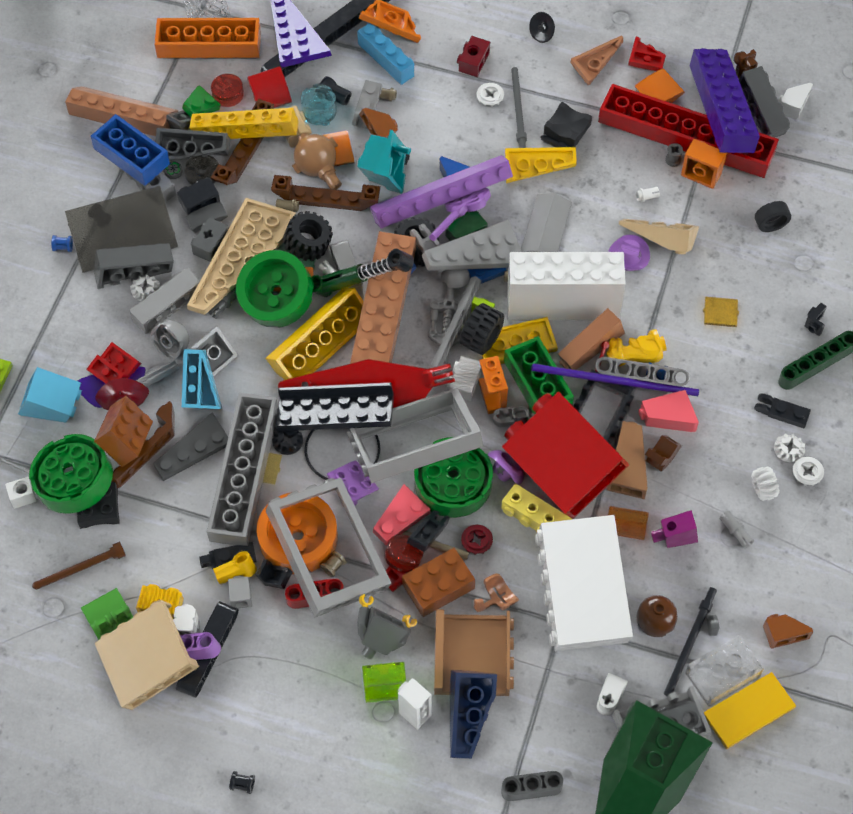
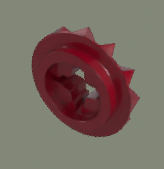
[461,524,493,555]

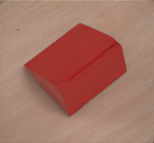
[385,563,406,592]

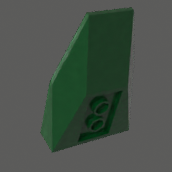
[595,700,713,814]

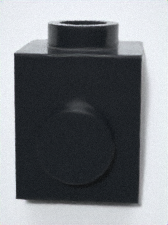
[804,303,827,336]
[256,559,293,589]

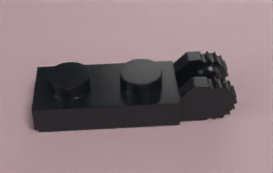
[754,393,811,429]
[407,510,450,552]

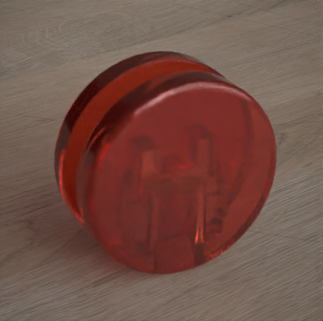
[211,73,244,107]
[384,535,424,573]

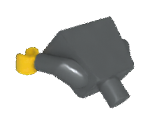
[357,594,417,659]

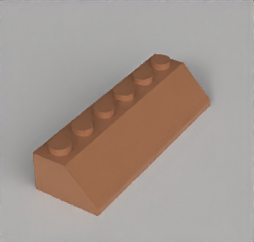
[65,86,178,136]

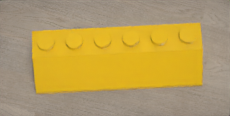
[265,287,364,380]

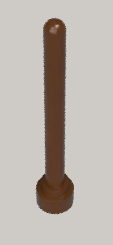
[32,541,126,590]

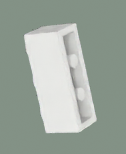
[398,678,432,730]

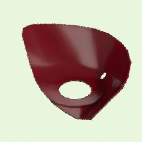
[95,378,149,410]

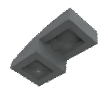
[185,202,228,233]

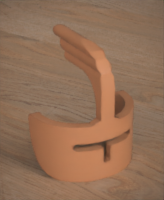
[474,573,519,612]

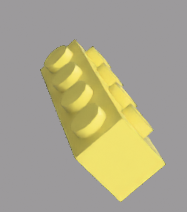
[501,483,573,533]

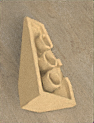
[619,219,699,254]

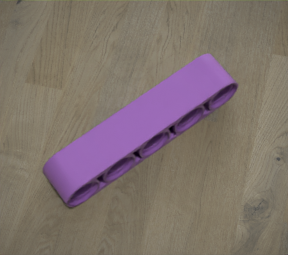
[180,632,221,660]

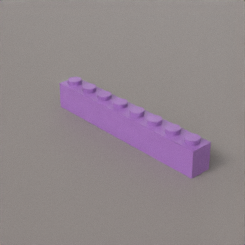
[370,155,513,229]

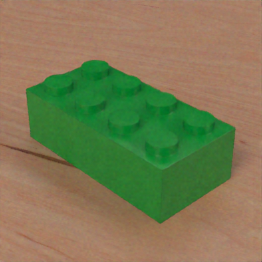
[504,336,574,415]

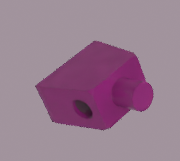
[651,510,698,548]

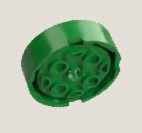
[236,250,314,327]
[29,434,113,514]
[414,437,493,518]

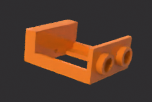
[478,356,508,415]

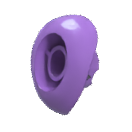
[608,235,650,271]
[487,450,524,485]

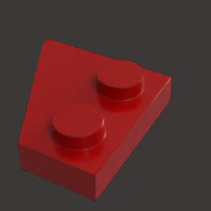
[628,36,666,71]

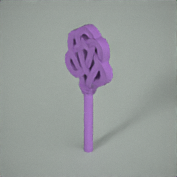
[429,188,491,241]

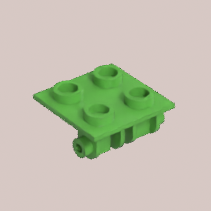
[81,588,134,640]

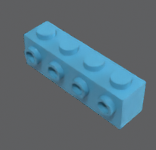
[357,23,415,85]

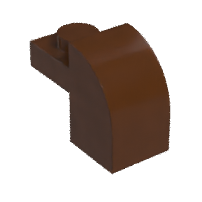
[645,435,682,472]

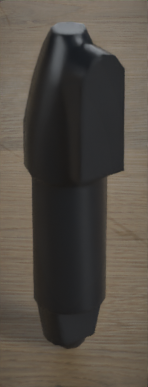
[540,135,570,147]

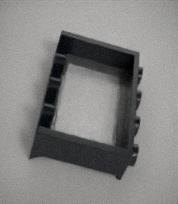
[573,370,634,445]

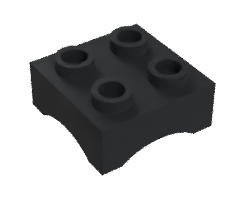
[543,102,592,147]
[77,482,120,529]

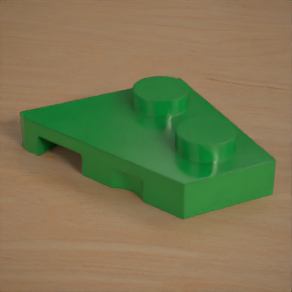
[182,85,221,117]

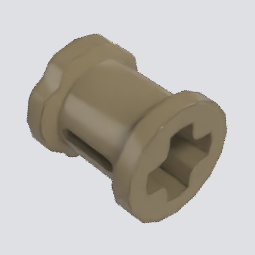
[320,551,347,578]

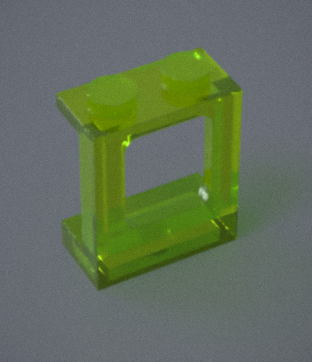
[362,662,406,703]

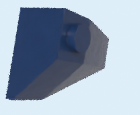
[450,670,497,759]

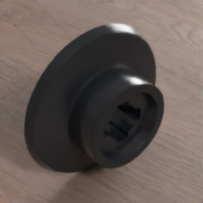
[529,12,555,43]

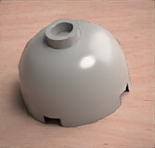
[151,320,189,358]

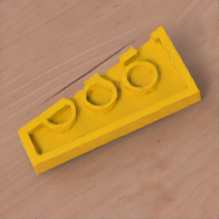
[505,147,577,183]

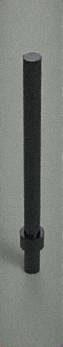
[664,587,717,696]

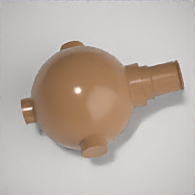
[292,133,342,190]

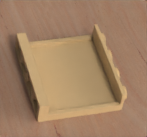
[94,600,199,710]

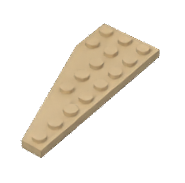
[187,198,296,315]

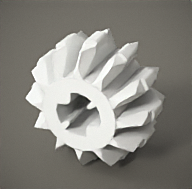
[751,467,780,501]

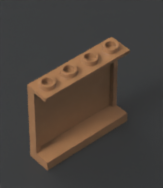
[434,609,514,696]

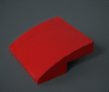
[247,66,292,108]
[86,342,142,384]

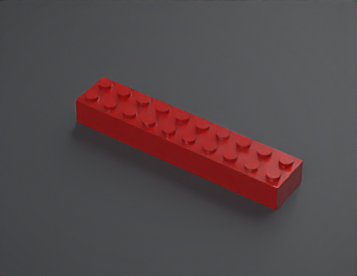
[598,84,779,178]

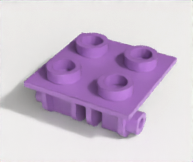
[326,460,379,506]

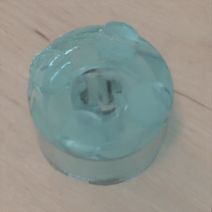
[301,84,337,126]

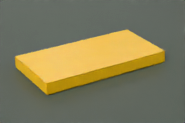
[481,317,558,364]
[704,672,796,749]

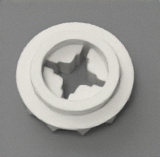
[476,83,504,107]
[130,275,160,301]
[774,433,805,462]
[792,457,824,486]

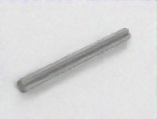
[431,276,481,372]

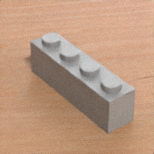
[129,268,200,334]

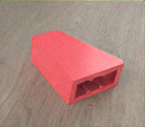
[638,390,699,432]

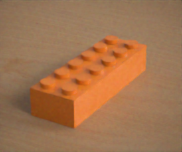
[154,18,261,58]

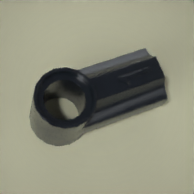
[314,76,352,105]

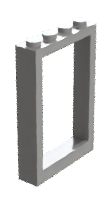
[347,388,483,483]
[266,478,391,618]

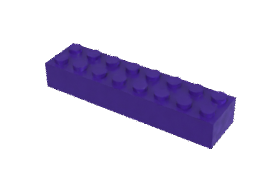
[689,48,760,153]

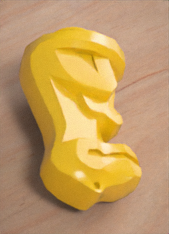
[606,329,667,367]

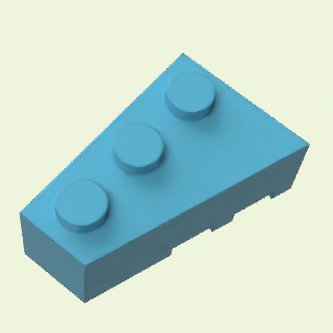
[181,349,222,409]

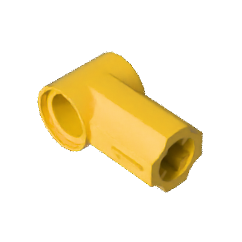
[213,551,257,585]

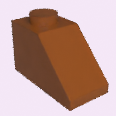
[359,108,398,138]
[763,614,813,649]

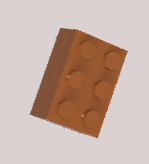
[94,396,153,467]
[402,547,475,617]

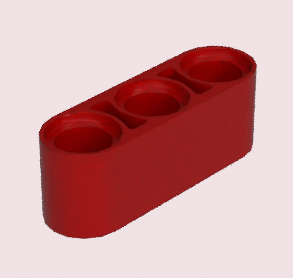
[285,578,344,609]

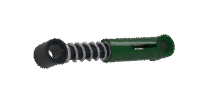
[312,249,414,297]

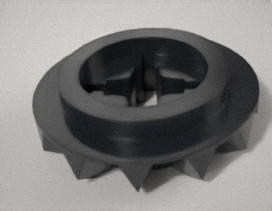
[272,431,303,455]

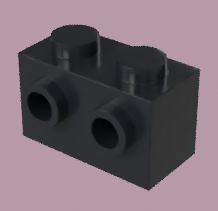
[177,177,220,215]

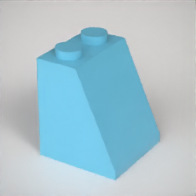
[18,367,82,423]

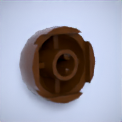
[636,595,678,637]

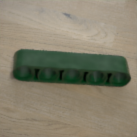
[778,331,853,390]

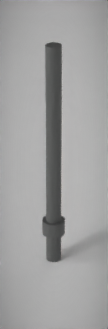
[511,67,527,148]

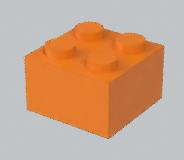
[681,139,727,189]

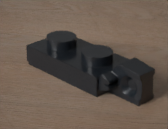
[199,542,257,569]

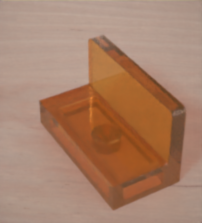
[608,506,649,540]

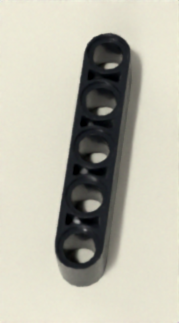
[176,601,239,698]

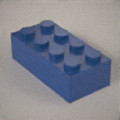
[91,114,170,186]

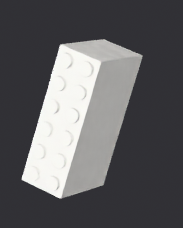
[507,252,626,320]
[535,515,633,651]

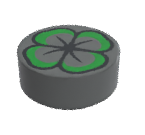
[164,161,183,179]

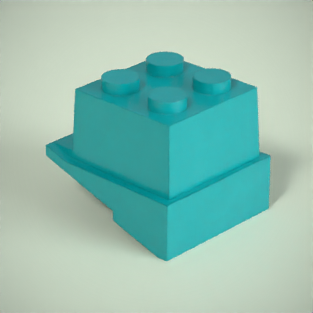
[357,130,411,194]

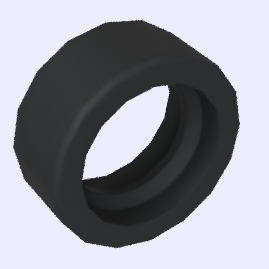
[755,201,792,232]

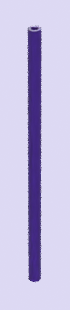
[531,364,699,397]

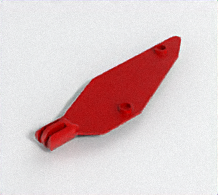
[278,359,455,408]

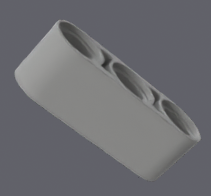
[329,240,363,288]

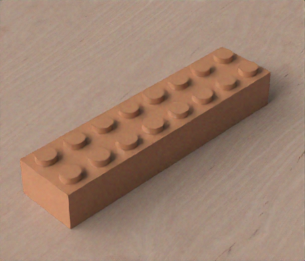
[350,231,417,364]

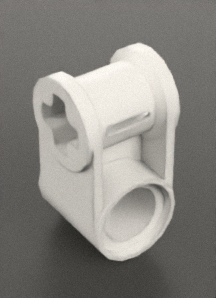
[596,673,628,716]

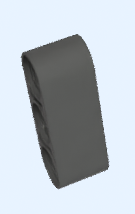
[501,771,564,801]

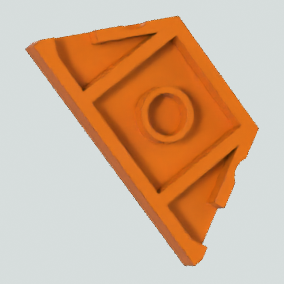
[359,0,421,43]

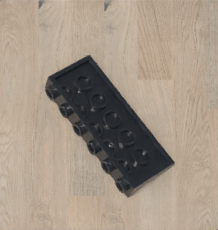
[275,383,394,431]

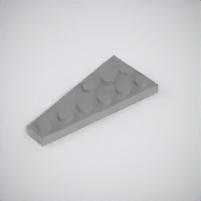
[422,219,522,271]

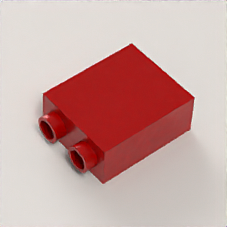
[502,391,629,519]

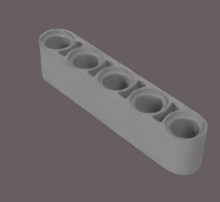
[596,357,690,386]

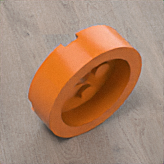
[257,492,338,574]

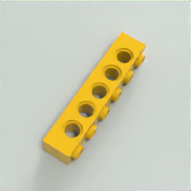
[189,108,299,139]

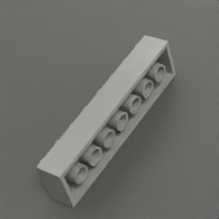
[206,393,279,546]

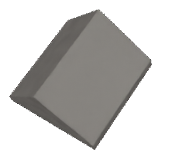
[189,326,238,377]

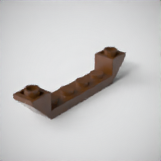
[211,99,274,185]
[271,175,381,211]
[112,401,175,488]

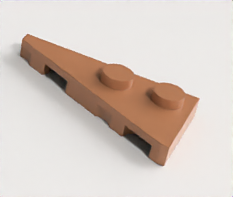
[571,35,623,85]

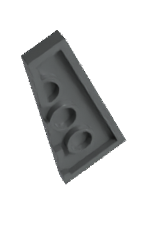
[153,412,228,481]

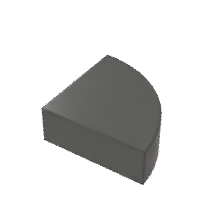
[707,615,720,636]

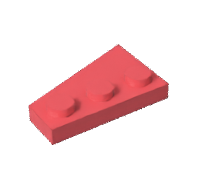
[373,484,430,545]

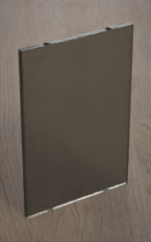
[65,186,178,273]

